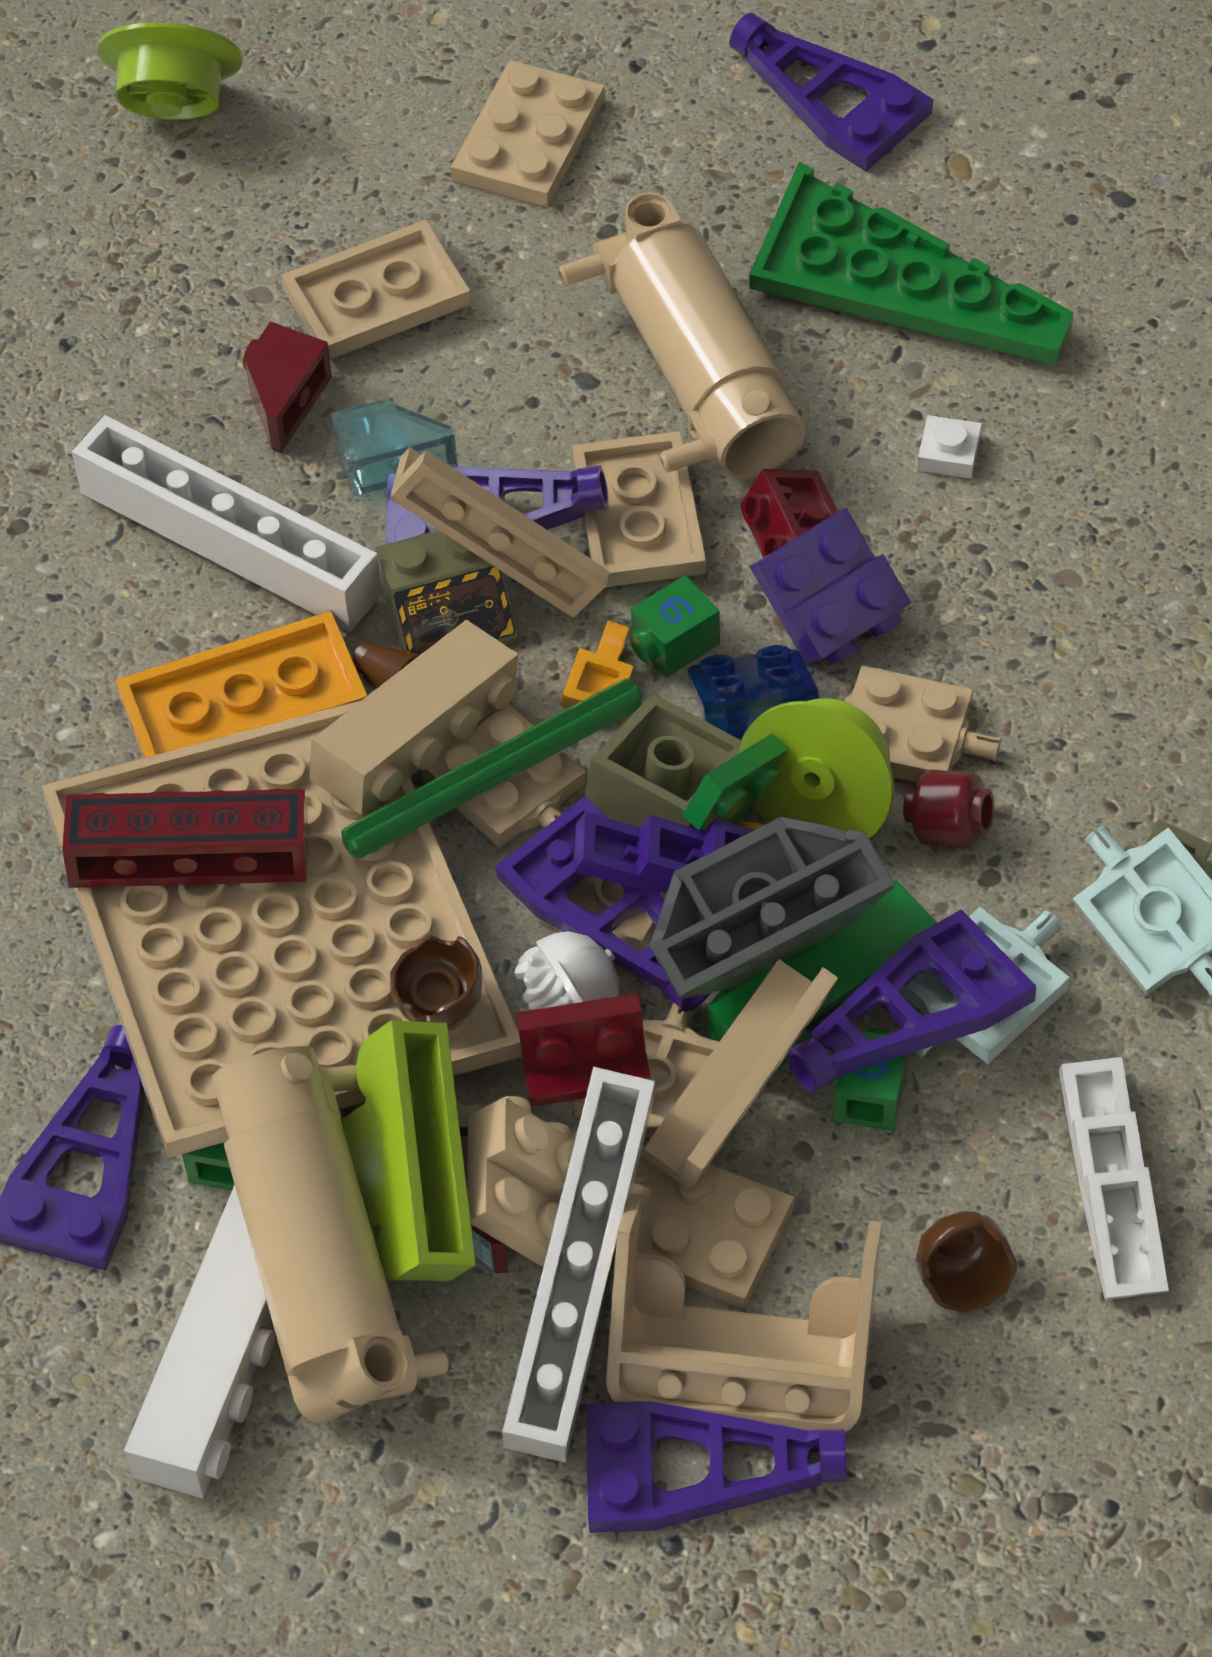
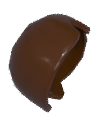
[390,935,483,1026]
[915,1211,1017,1313]

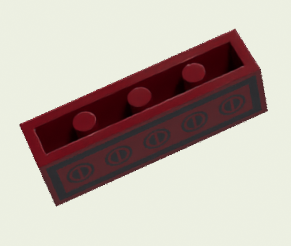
[62,788,309,888]

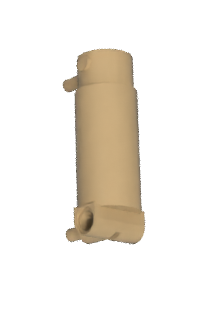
[558,192,806,480]
[212,1046,449,1424]

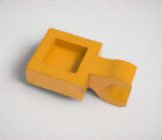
[560,620,634,724]

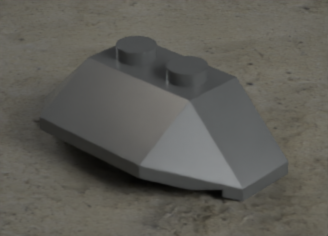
[650,817,895,999]

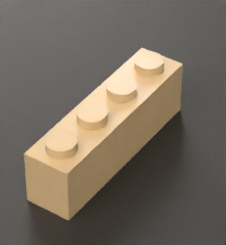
[309,620,519,815]

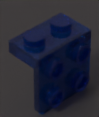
[687,645,819,741]

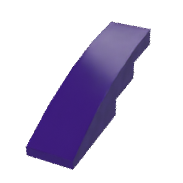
[573,811,754,893]

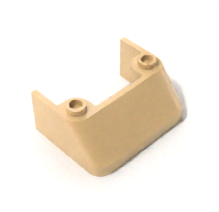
[606,1193,882,1432]

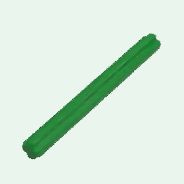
[341,678,642,859]

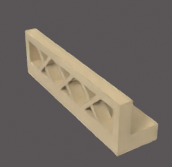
[390,447,609,618]
[640,959,838,1191]

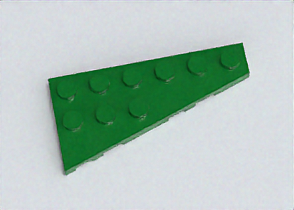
[749,161,1074,366]

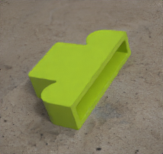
[341,1020,476,1282]

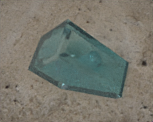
[331,400,458,497]

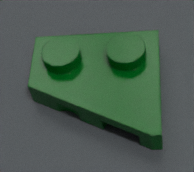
[682,734,789,831]

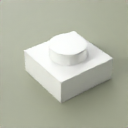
[917,415,981,479]

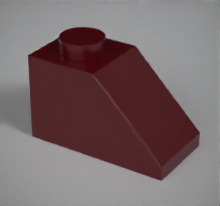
[243,321,332,453]

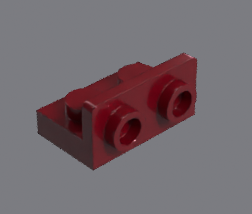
[740,469,838,557]
[516,993,651,1106]

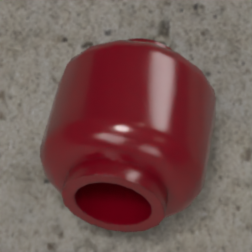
[903,770,994,848]

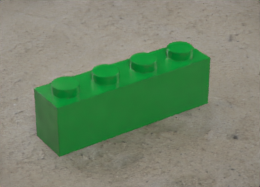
[708,879,938,1071]

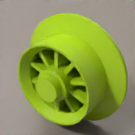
[97,22,243,120]
[738,698,894,839]

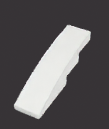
[1059,1057,1169,1300]

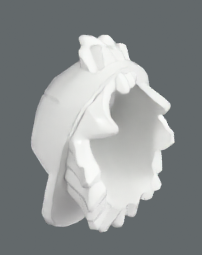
[514,931,620,1010]

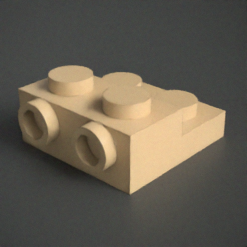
[467,1096,575,1267]

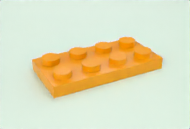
[115,611,367,758]

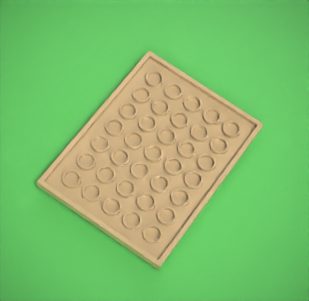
[41,701,522,1158]

